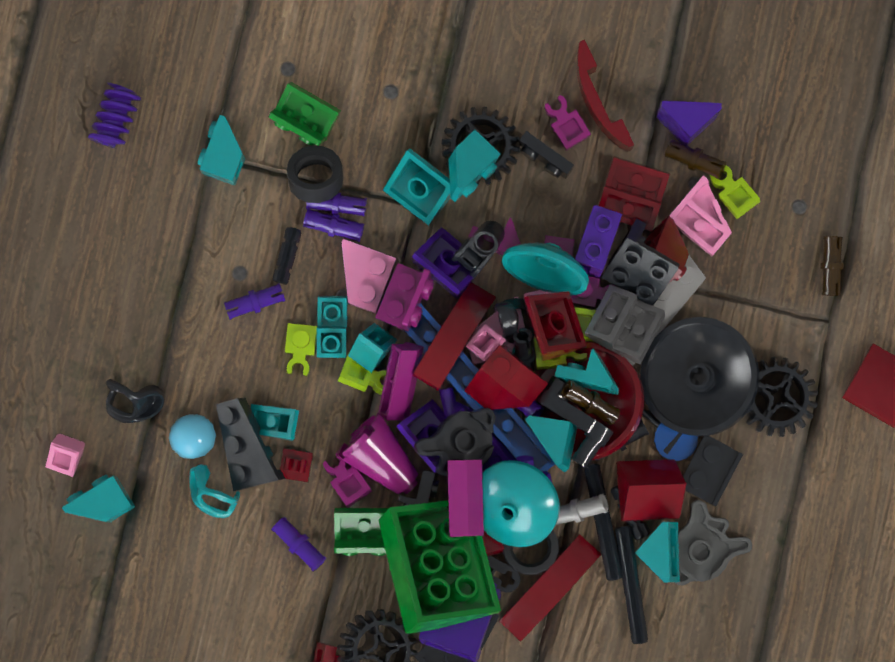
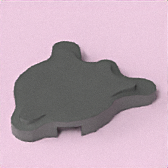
[674,500,752,586]

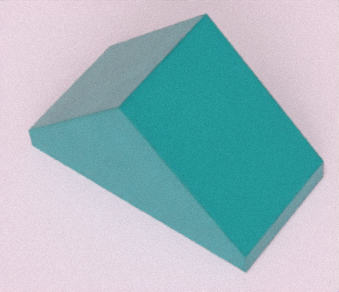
[348,323,398,373]
[525,416,577,472]
[635,522,680,583]

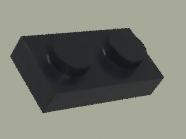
[519,131,574,179]

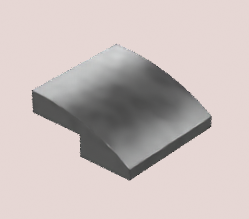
[585,285,665,364]

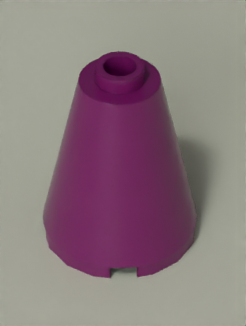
[337,413,418,494]

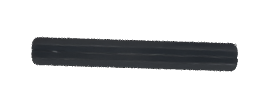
[584,464,623,581]
[615,526,648,644]

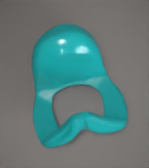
[189,464,240,518]

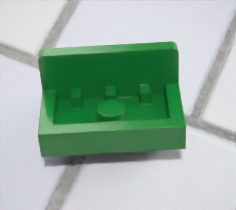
[268,82,341,146]
[334,508,389,556]

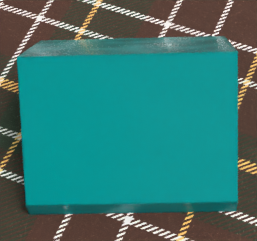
[383,148,450,226]

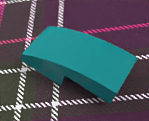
[317,296,348,358]

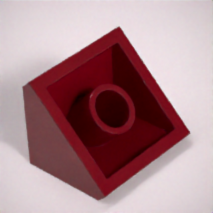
[524,291,587,361]
[616,459,686,521]

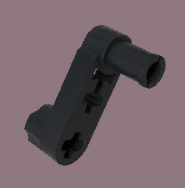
[536,376,614,469]

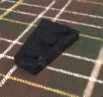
[216,398,285,491]

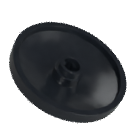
[640,317,759,436]

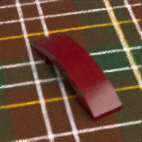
[577,40,634,152]
[413,282,496,391]
[499,534,602,642]

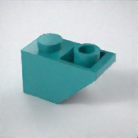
[197,115,245,186]
[448,130,500,202]
[62,474,135,522]

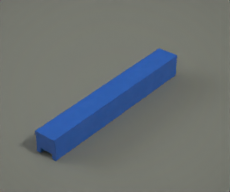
[381,301,555,471]

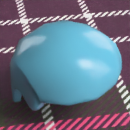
[169,414,216,459]

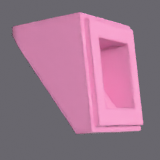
[466,324,506,362]
[45,434,85,477]

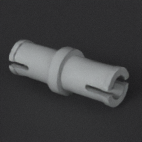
[555,494,609,526]

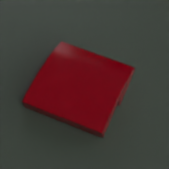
[599,156,670,231]
[842,343,895,428]

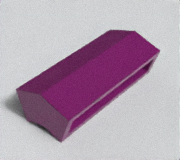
[378,342,424,420]
[448,460,484,537]

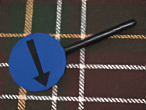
[642,409,698,461]

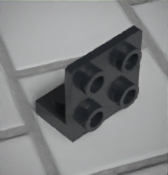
[601,218,680,306]

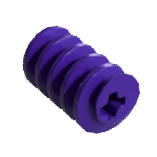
[88,83,141,148]

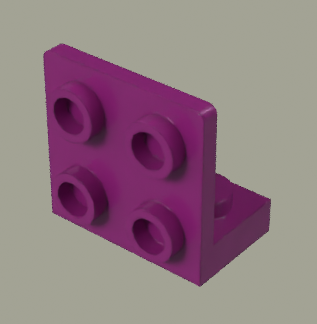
[375,263,434,332]

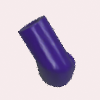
[439,387,473,417]

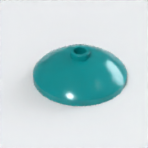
[502,242,589,295]
[482,460,560,547]

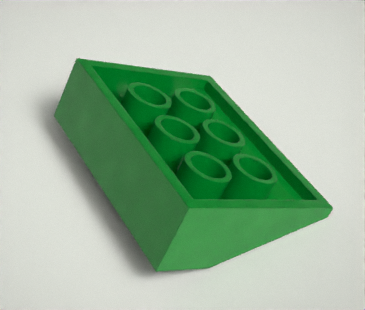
[378,500,501,634]

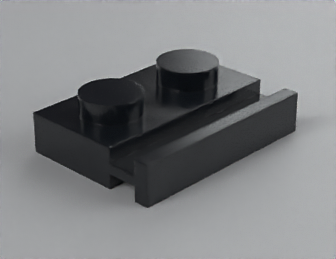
[683,436,743,507]

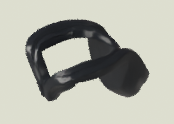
[494,298,535,344]
[106,379,165,423]

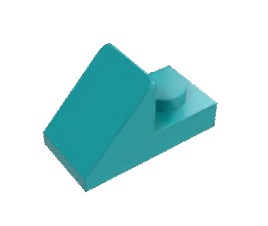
[555,348,619,395]
[251,404,299,441]

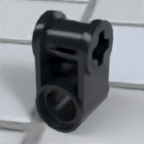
[451,220,505,278]

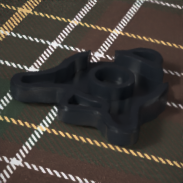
[414,408,495,476]

